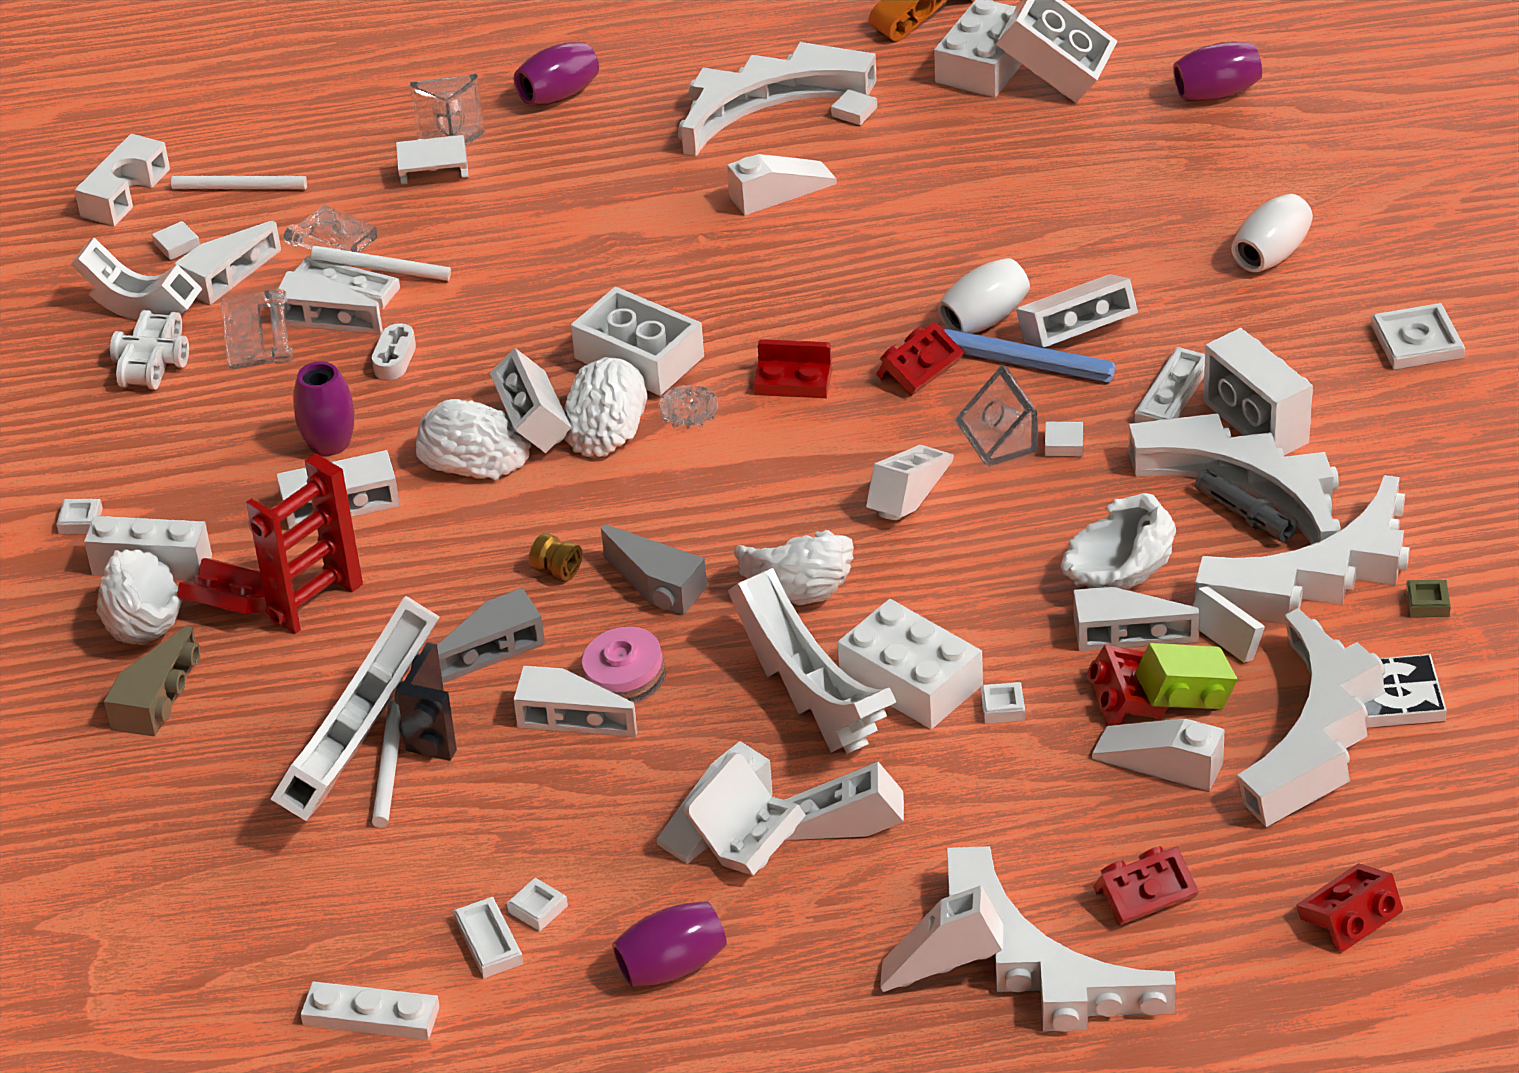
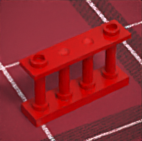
[246,453,363,634]

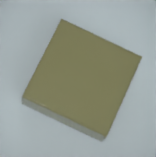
[1406,580,1451,618]

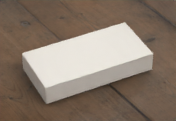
[1193,586,1265,663]
[453,897,524,979]

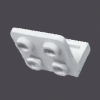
[684,752,806,876]

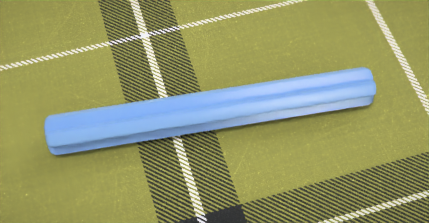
[943,329,1115,383]

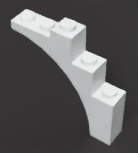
[678,42,877,156]
[1128,413,1341,545]
[1195,475,1410,624]
[728,568,896,754]
[271,596,440,821]
[1238,608,1385,827]
[947,846,1176,1032]

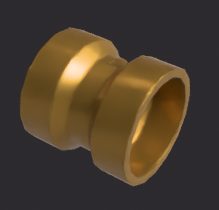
[529,532,583,581]

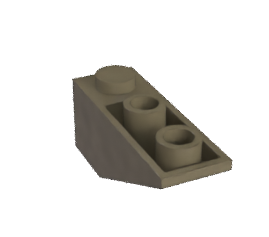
[104,625,200,737]

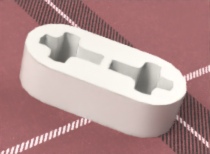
[372,323,416,380]

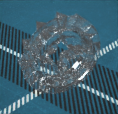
[659,385,718,429]

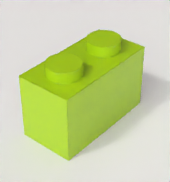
[1135,643,1238,709]

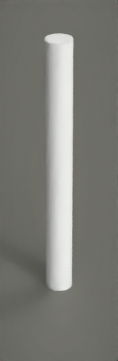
[171,176,307,190]
[311,246,451,281]
[372,699,401,828]

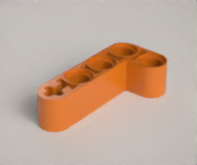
[869,0,975,41]

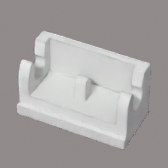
[396,135,469,185]

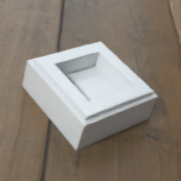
[831,89,877,125]
[152,221,200,260]
[1045,422,1083,457]
[56,499,103,534]
[981,682,1025,724]
[507,877,568,932]

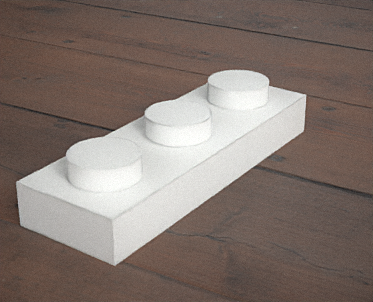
[301,981,440,1040]

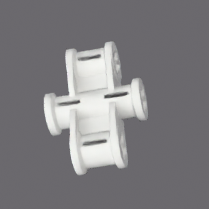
[110,310,189,390]

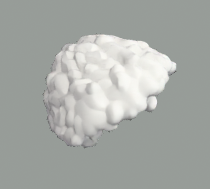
[563,357,647,457]
[416,399,531,480]
[1061,493,1176,590]
[734,530,854,605]
[96,550,183,645]

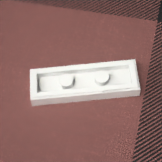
[294,256,400,309]
[1135,347,1205,423]

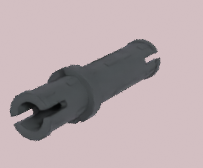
[1195,468,1297,542]

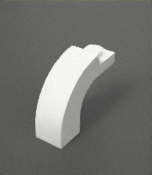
[71,238,202,320]

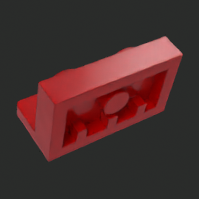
[876,322,965,396]
[753,339,832,399]
[177,558,267,614]
[1088,644,1168,726]
[1093,846,1199,926]
[1296,863,1403,952]

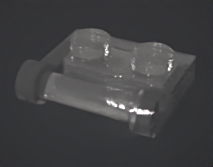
[284,205,378,265]
[220,289,293,370]

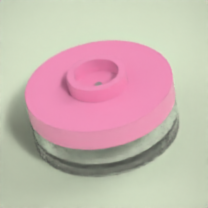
[582,627,666,704]

